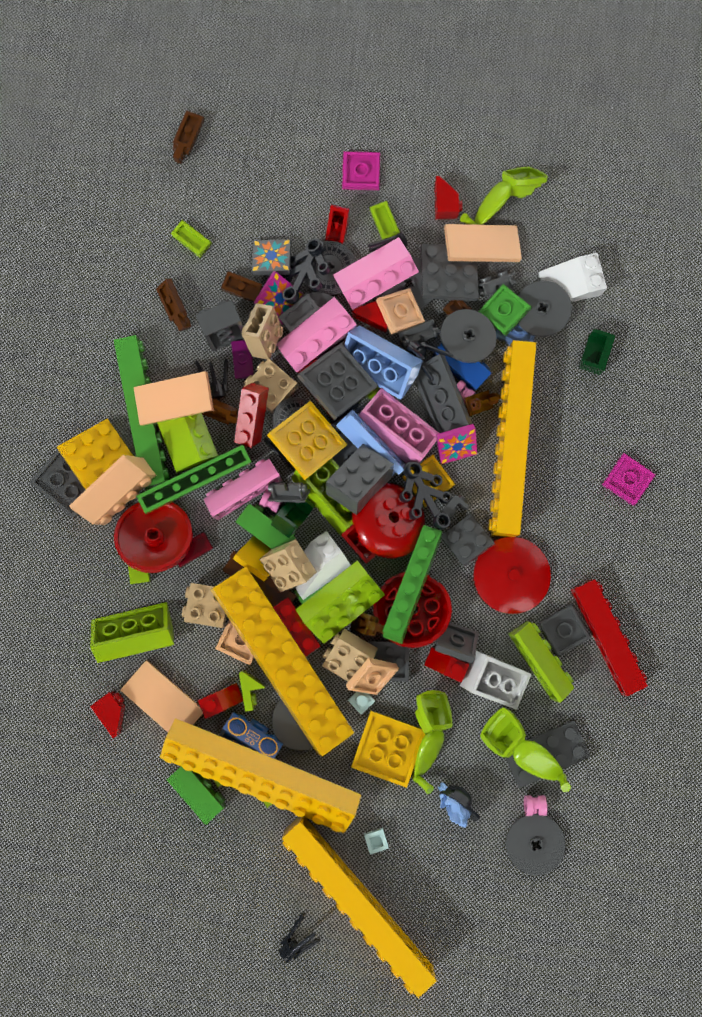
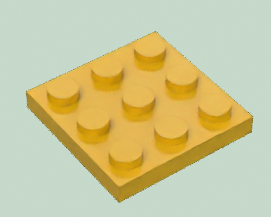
[267,400,347,480]
[57,419,133,490]
[351,710,425,788]

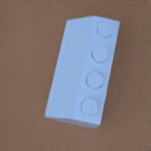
[344,325,423,400]

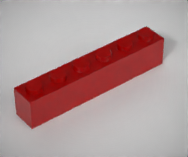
[570,579,648,696]

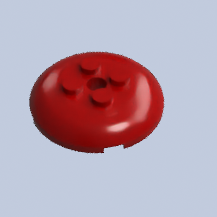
[352,483,425,559]
[373,572,452,648]

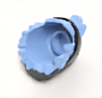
[438,782,480,828]

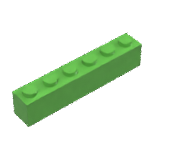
[136,445,251,514]
[383,525,442,644]

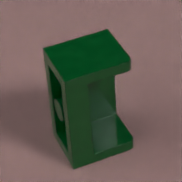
[578,329,616,375]
[271,499,315,538]

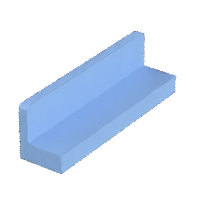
[336,409,405,476]

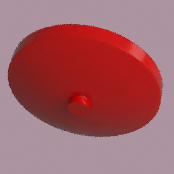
[114,502,193,573]
[473,537,551,614]

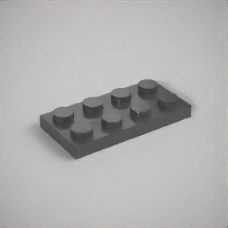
[415,354,472,433]
[505,720,591,788]

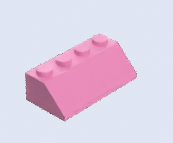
[333,237,419,310]
[276,297,358,373]
[359,388,439,464]
[203,459,283,520]

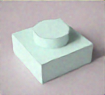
[348,691,375,715]
[364,827,389,855]

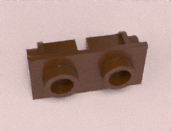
[464,390,500,416]

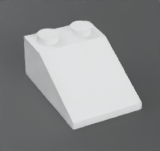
[538,253,607,302]
[295,531,351,600]
[460,650,531,710]

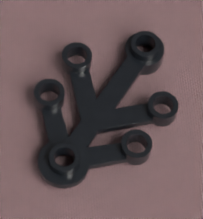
[281,239,330,304]
[399,461,452,530]

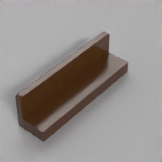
[223,551,297,607]

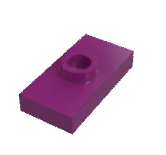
[231,340,254,380]

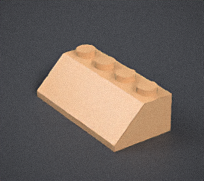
[69,455,157,525]

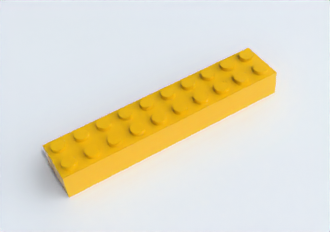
[488,340,536,537]
[210,567,354,757]
[160,718,361,833]
[282,817,437,998]

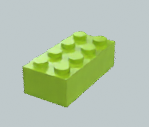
[296,560,385,644]

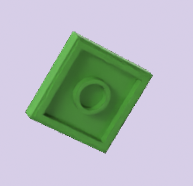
[478,284,532,336]

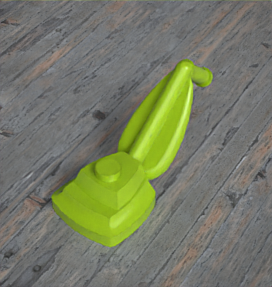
[460,167,548,225]
[412,690,452,794]
[480,708,571,792]

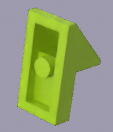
[239,671,267,712]

